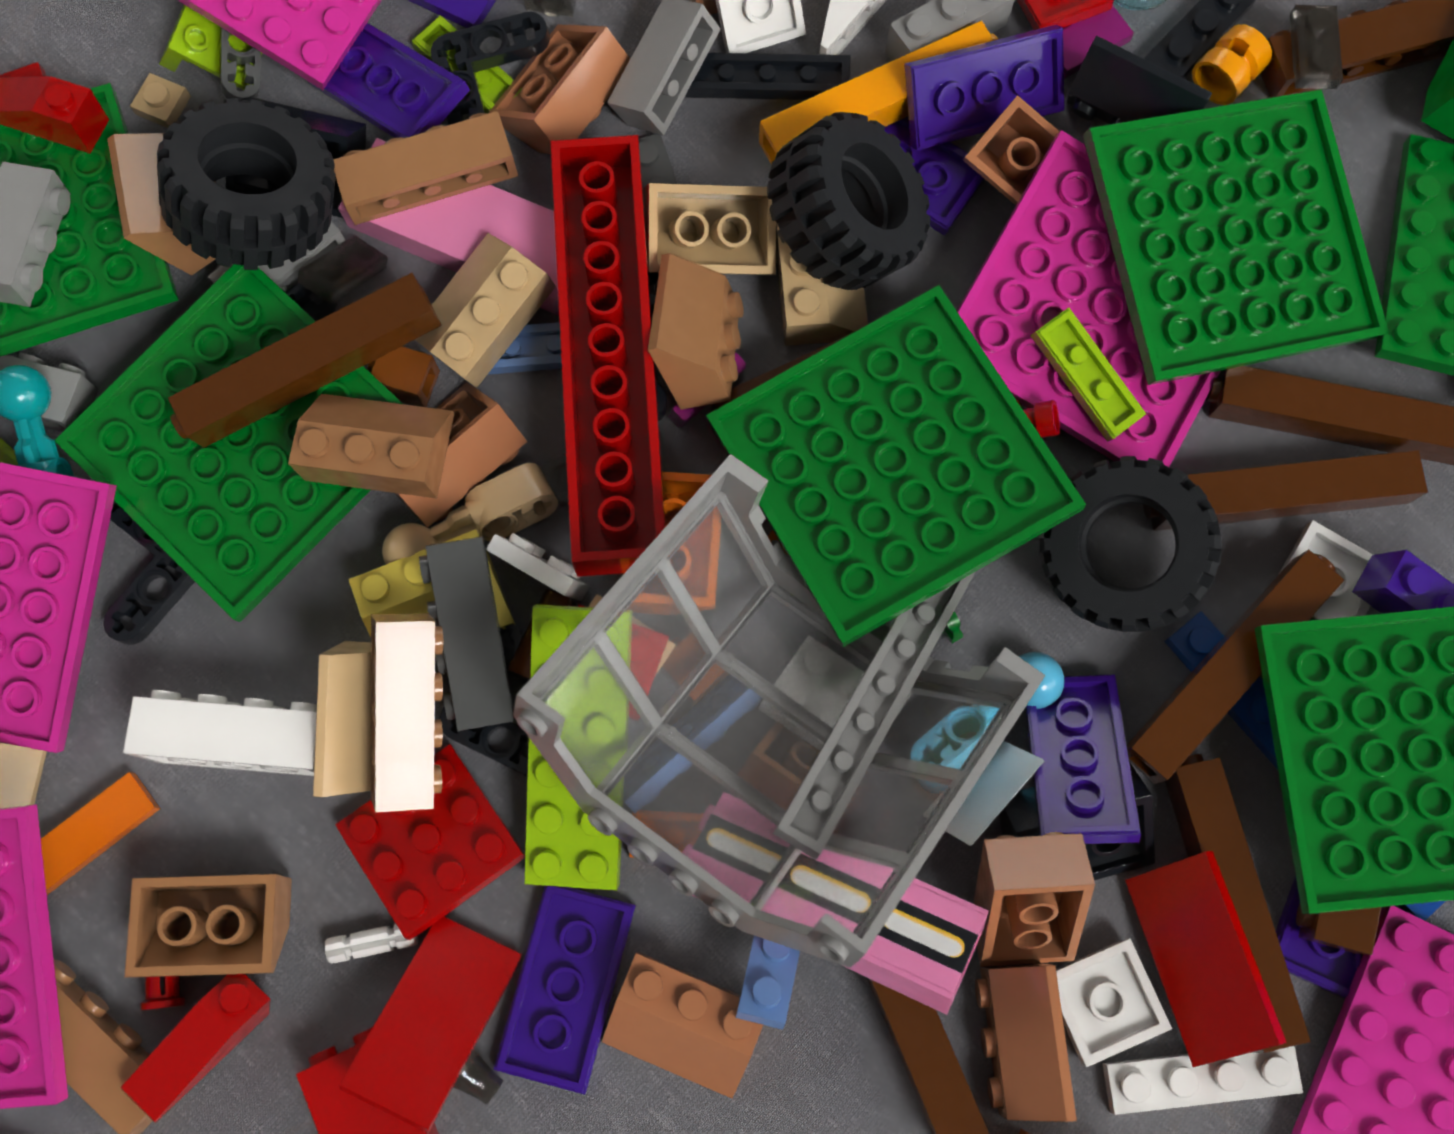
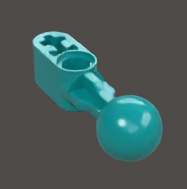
[0,365,75,477]

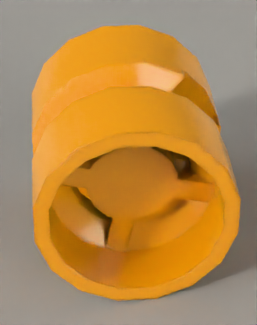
[1192,24,1272,105]

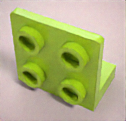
[159,5,262,90]

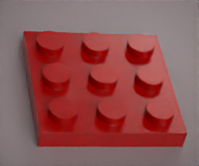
[335,744,525,941]

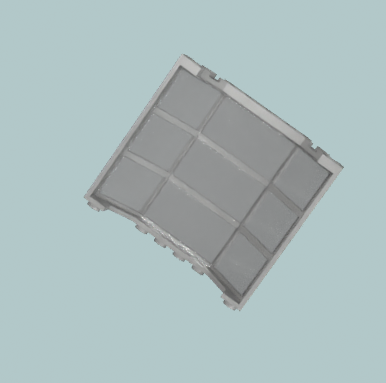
[513,454,1046,968]

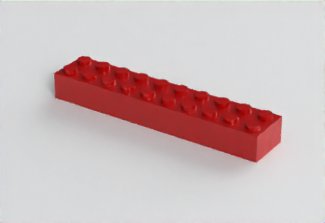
[551,135,668,577]

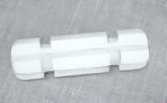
[325,924,419,963]

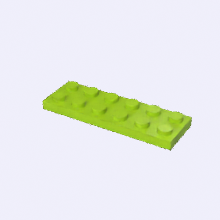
[524,604,630,891]

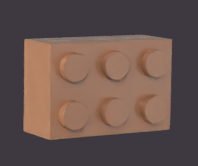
[973,832,1095,967]

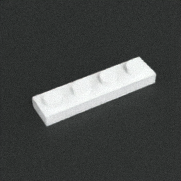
[1102,1046,1303,1115]

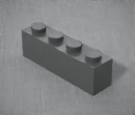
[419,536,514,731]

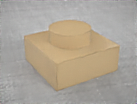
[130,73,191,128]

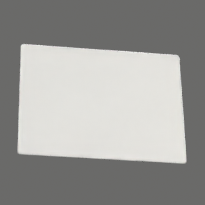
[924,741,1044,846]

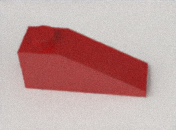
[0,76,109,154]
[120,974,271,1123]

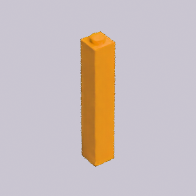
[759,21,998,165]

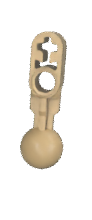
[382,463,558,564]

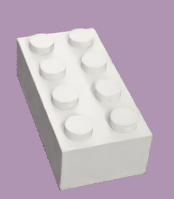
[123,690,317,776]

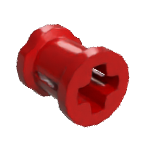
[140,976,185,1010]

